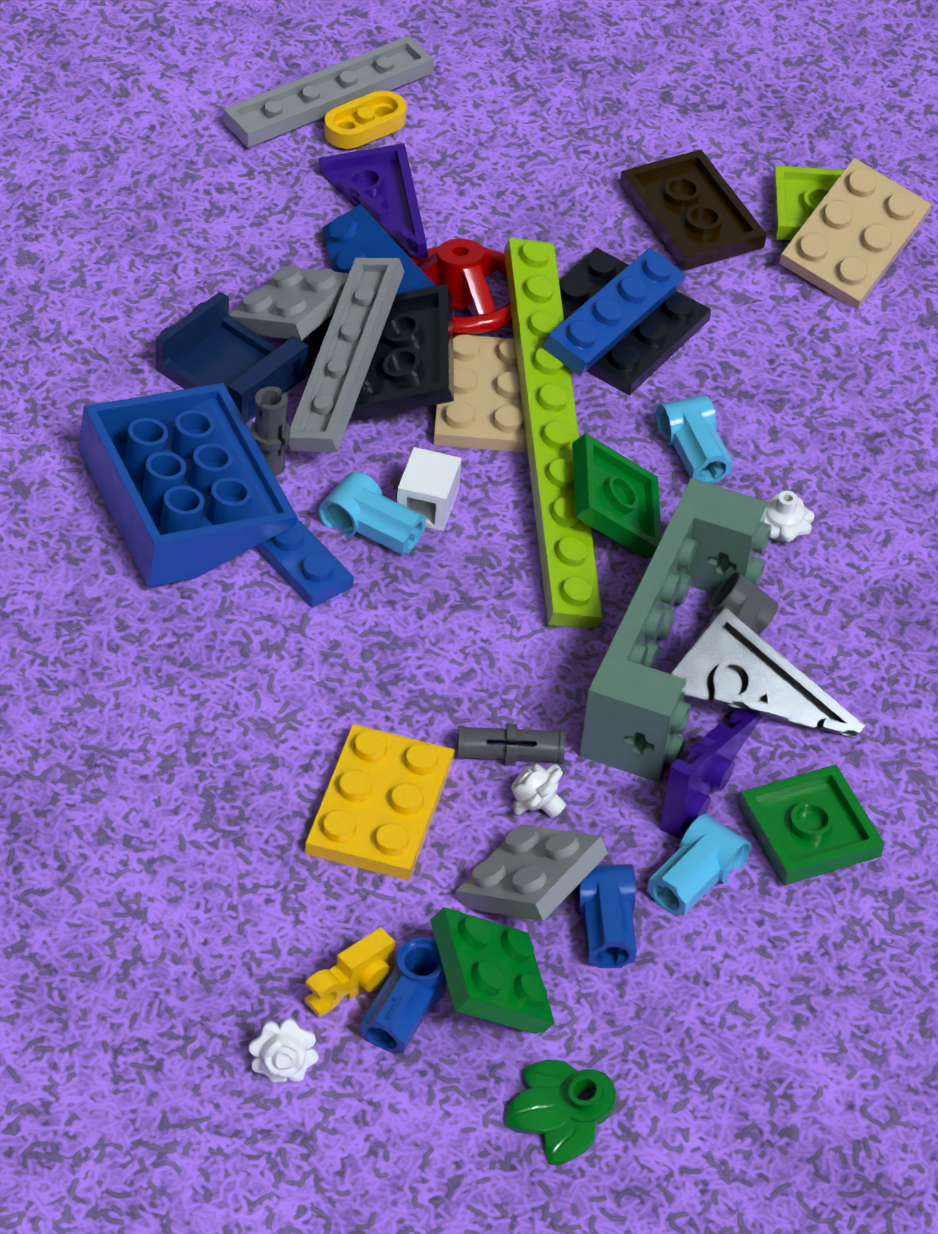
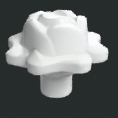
[763,491,814,542]
[511,763,566,818]
[249,1018,319,1082]

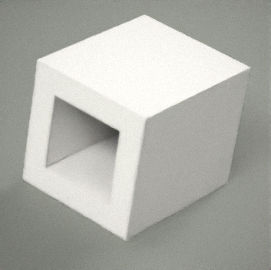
[397,447,462,531]

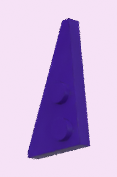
[318,143,428,259]
[660,709,762,838]

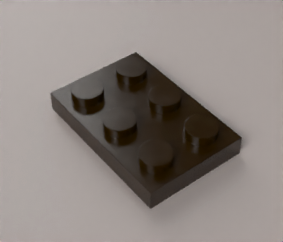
[620,149,766,271]

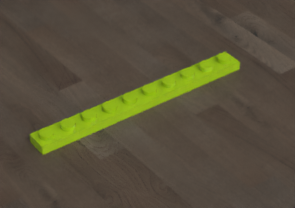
[504,237,603,628]

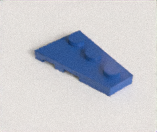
[322,204,435,294]

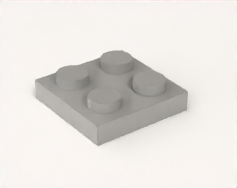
[229,265,349,341]
[456,824,608,922]

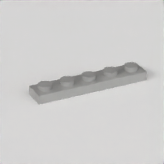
[223,36,434,148]
[289,258,405,452]

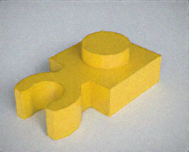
[305,927,395,1017]

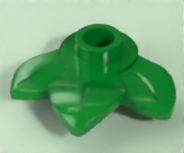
[504,1059,617,1165]

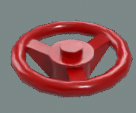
[409,239,512,335]

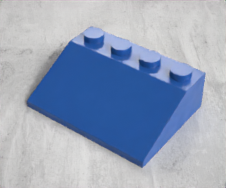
[78,383,298,587]

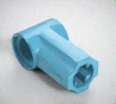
[655,395,733,484]
[318,471,426,555]
[647,813,751,916]

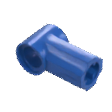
[575,864,637,968]
[360,937,446,1053]

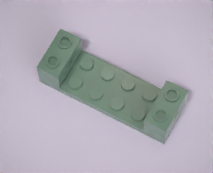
[579,478,772,783]

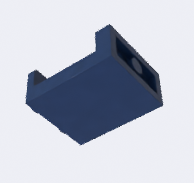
[155,292,308,423]

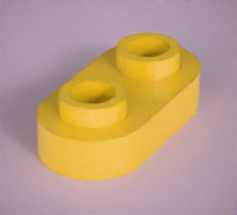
[324,90,407,149]

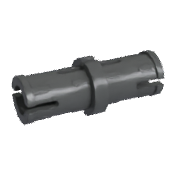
[251,386,290,476]
[457,723,565,766]

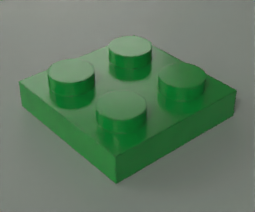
[572,433,662,558]
[738,764,884,886]
[430,907,555,1034]

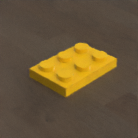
[305,724,455,881]

